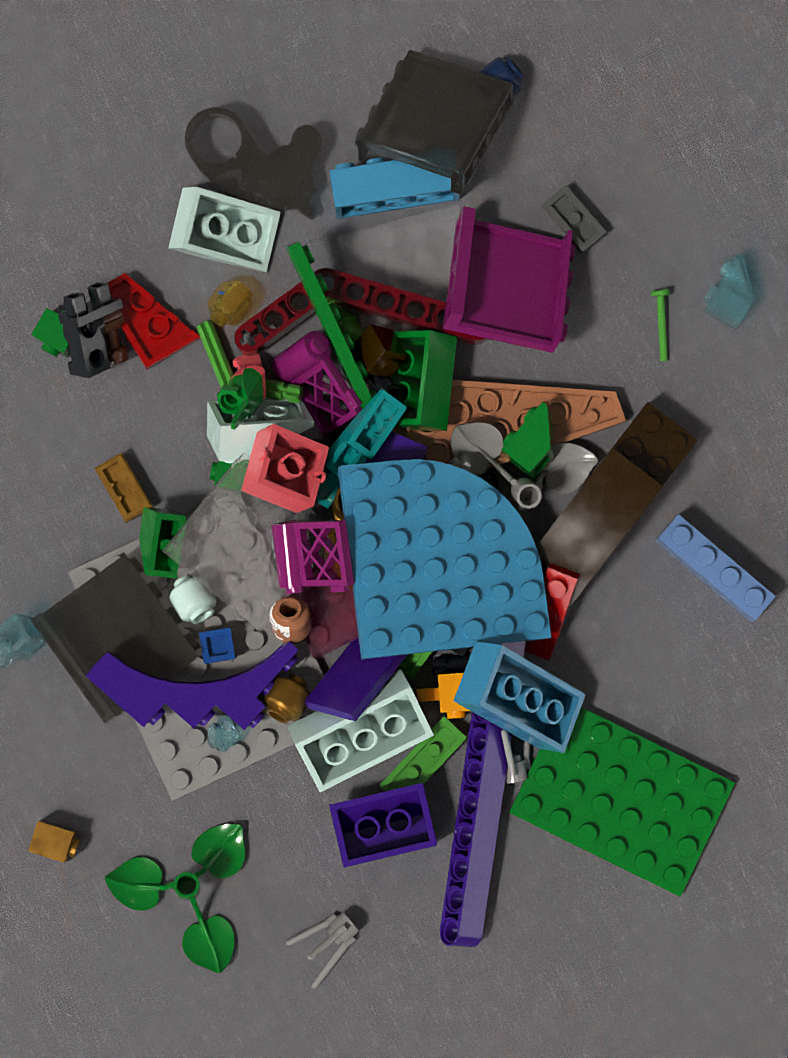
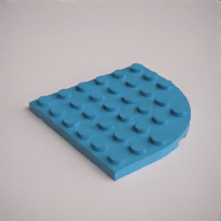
[338,459,551,660]

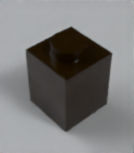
[354,324,408,378]

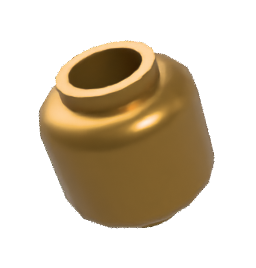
[264,674,310,724]

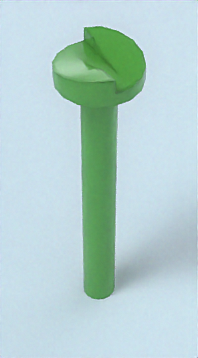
[651,289,670,362]

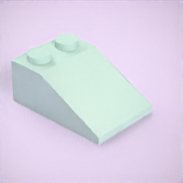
[168,187,281,272]
[207,398,314,463]

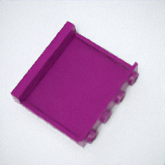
[443,206,576,353]

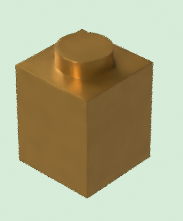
[28,820,80,863]

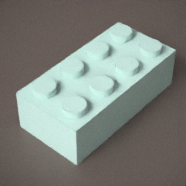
[287,669,434,792]

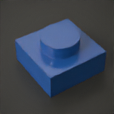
[199,628,236,664]

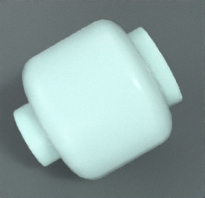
[169,575,217,624]

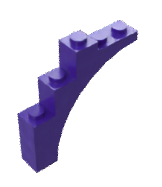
[86,642,298,730]

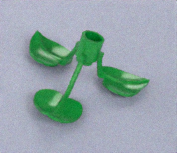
[105,824,245,974]

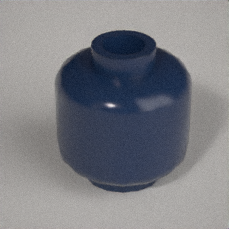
[477,57,524,104]

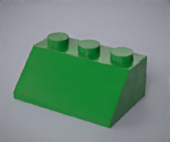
[383,330,457,431]

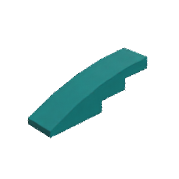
[315,389,407,509]

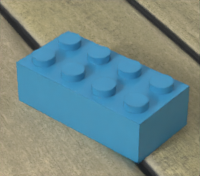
[329,148,461,219]
[453,641,586,753]

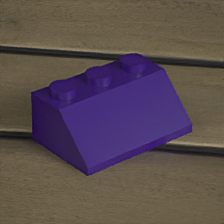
[329,783,437,868]

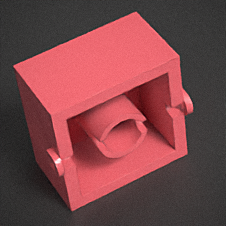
[241,424,329,513]

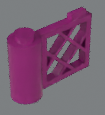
[272,331,362,436]
[271,520,354,594]

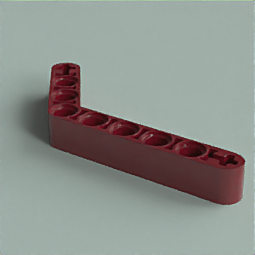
[234,268,487,356]

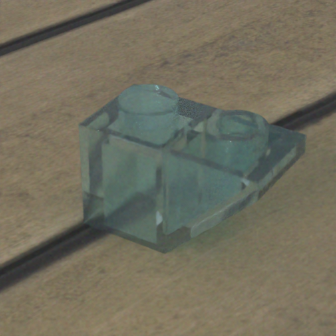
[702,253,755,330]

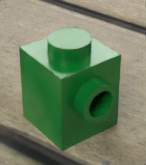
[31,308,70,358]

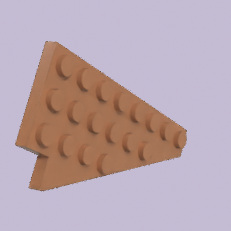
[392,380,626,471]

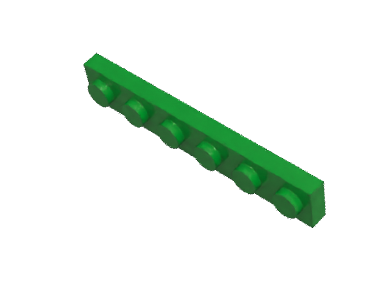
[285,241,376,409]

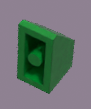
[139,507,186,579]

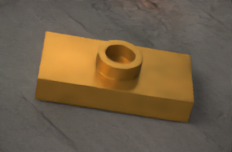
[94,453,154,523]

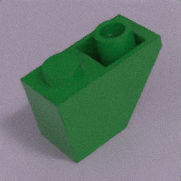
[501,401,554,480]

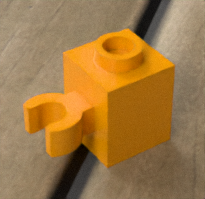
[416,673,470,719]

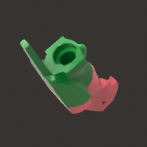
[217,354,266,430]

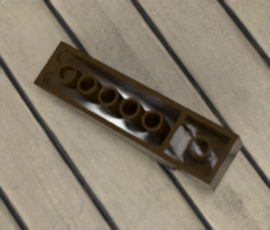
[536,402,698,606]

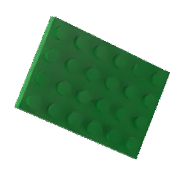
[508,707,735,897]

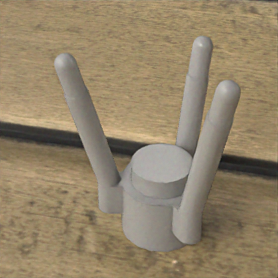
[501,729,531,784]
[286,912,359,989]

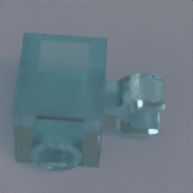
[0,613,50,669]

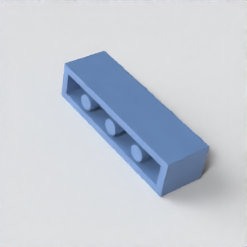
[655,514,776,622]

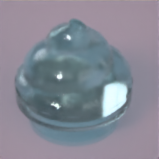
[208,720,242,752]

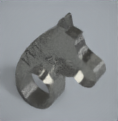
[185,107,322,220]

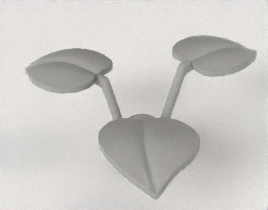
[451,422,598,534]

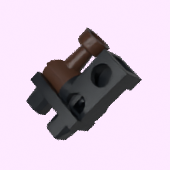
[58,282,128,378]

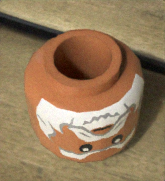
[269,596,312,643]

